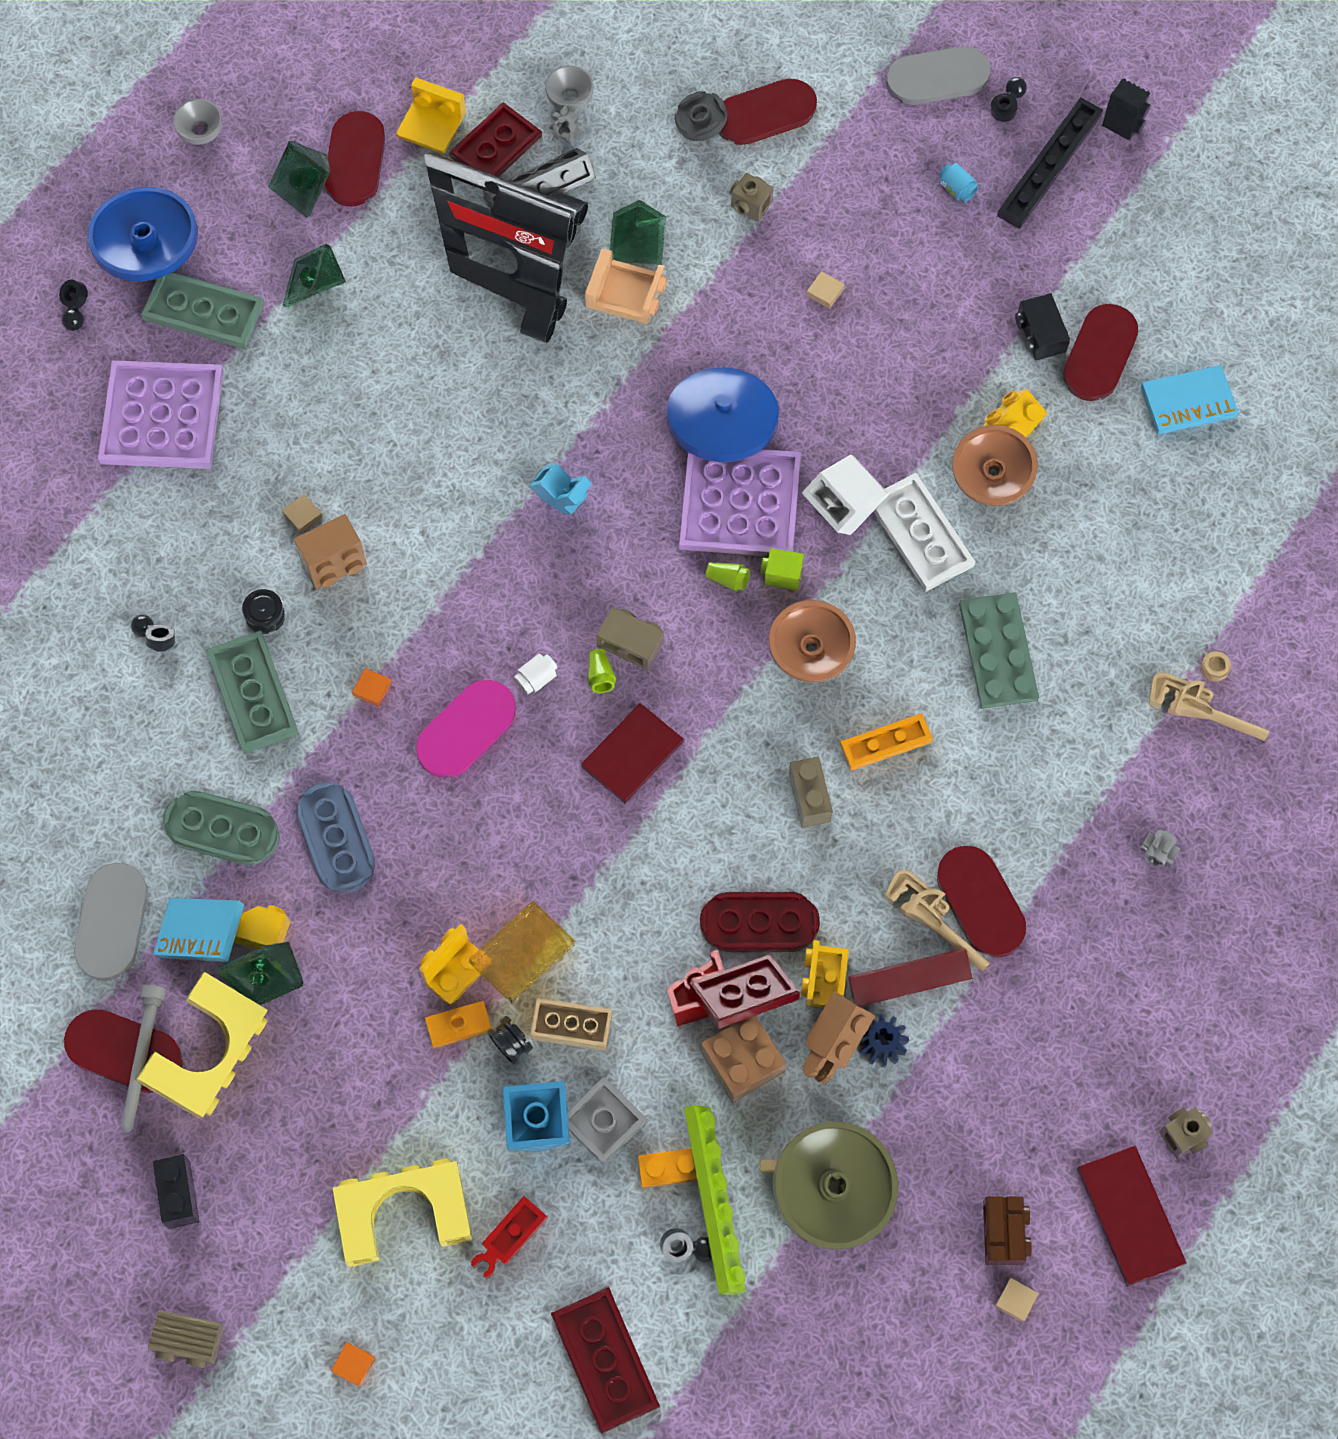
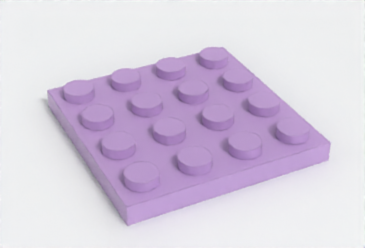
[98,360,224,469]
[679,449,801,557]

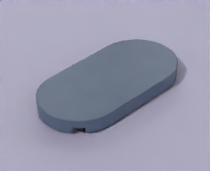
[296,782,375,893]

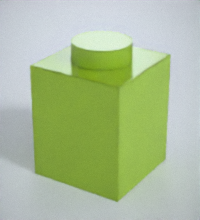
[760,548,804,591]

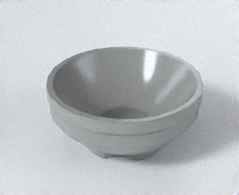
[545,65,594,111]
[173,99,222,145]

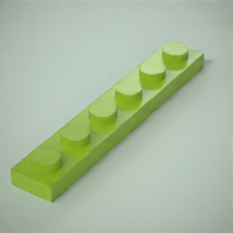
[684,1105,746,1295]

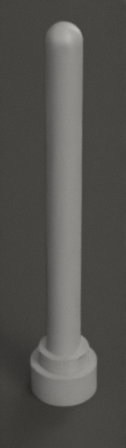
[121,985,167,1133]

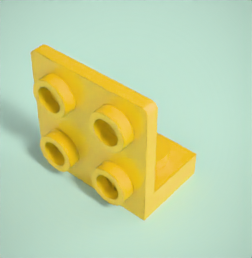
[396,77,466,154]
[419,924,492,1007]

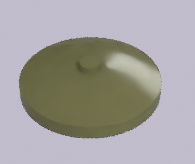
[773,1121,898,1250]

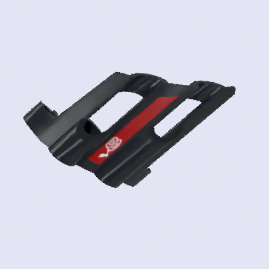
[424,153,588,343]

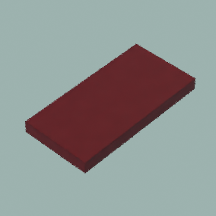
[1077,1145,1187,1287]
[551,1287,660,1435]

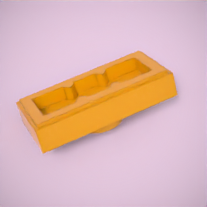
[425,1000,492,1049]

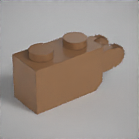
[802,991,875,1084]

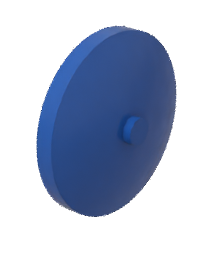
[88,187,198,281]
[667,367,779,462]

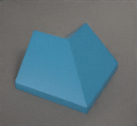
[503,1081,570,1152]

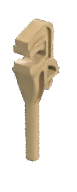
[1149,673,1269,741]
[884,870,990,972]

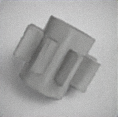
[549,106,584,142]
[1140,830,1180,867]

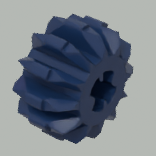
[859,1013,909,1067]

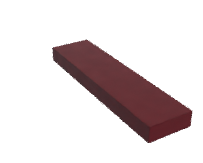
[848,948,973,1006]

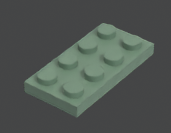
[141,272,265,349]
[959,592,1039,709]
[206,630,299,754]

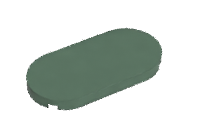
[163,791,280,865]

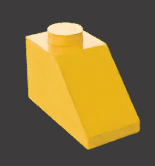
[234,905,291,956]

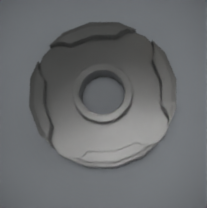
[674,91,728,141]

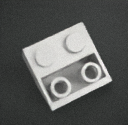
[802,455,889,535]

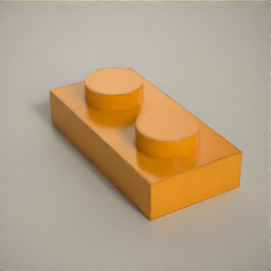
[638,1149,697,1188]

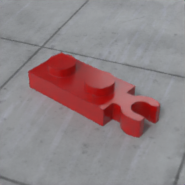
[471,1196,548,1279]

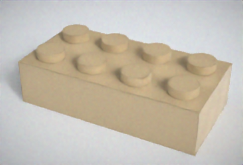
[530,998,613,1051]

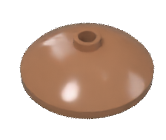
[952,425,1038,506]
[769,600,856,682]

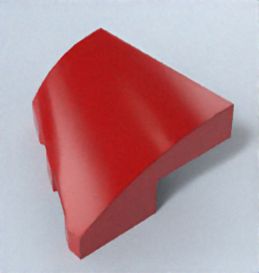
[667,950,724,1026]

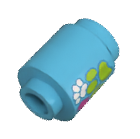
[939,163,979,203]

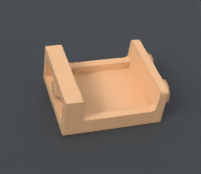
[585,248,668,324]

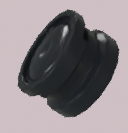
[242,589,285,634]
[487,1016,533,1064]

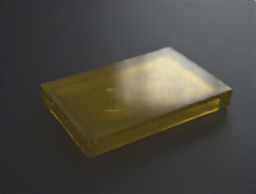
[469,901,576,1003]

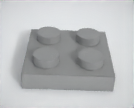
[567,1077,648,1165]

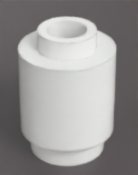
[513,653,557,695]

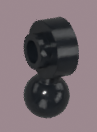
[991,77,1027,122]
[59,279,88,331]
[131,614,175,652]
[660,1228,712,1263]

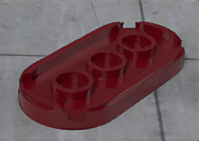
[719,78,817,145]
[324,111,385,207]
[1063,304,1138,401]
[937,846,1026,958]
[700,892,820,952]
[64,1009,183,1093]

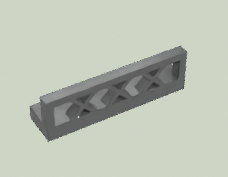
[482,148,596,205]

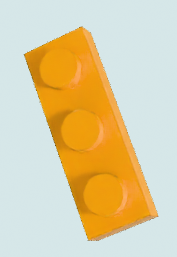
[840,713,933,771]

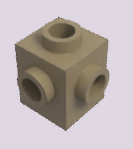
[730,173,774,222]
[1159,1107,1213,1158]

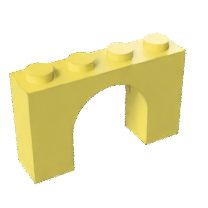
[136,972,268,1119]
[333,1158,473,1267]

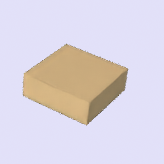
[807,271,845,309]
[282,494,323,534]
[995,1278,1039,1323]

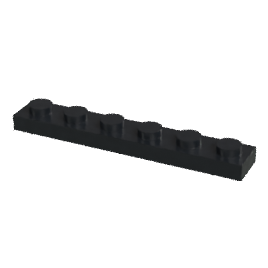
[997,97,1103,229]

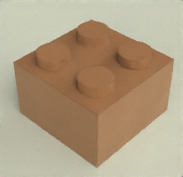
[294,514,367,590]
[701,1016,786,1103]

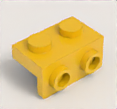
[982,389,1048,438]
[801,940,849,1008]

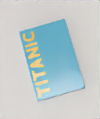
[1141,365,1239,435]
[153,898,245,962]

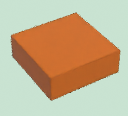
[352,668,392,707]
[331,1342,375,1387]

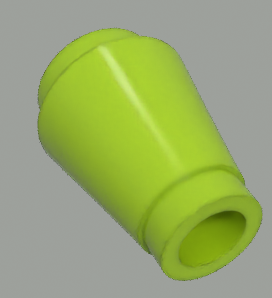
[706,562,750,592]
[588,649,616,694]

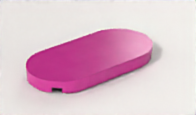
[416,680,516,778]

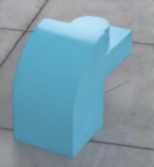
[529,463,592,515]

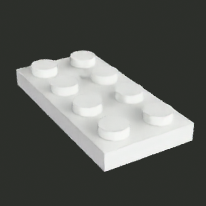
[873,473,975,592]

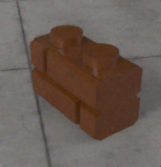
[983,1196,1032,1265]

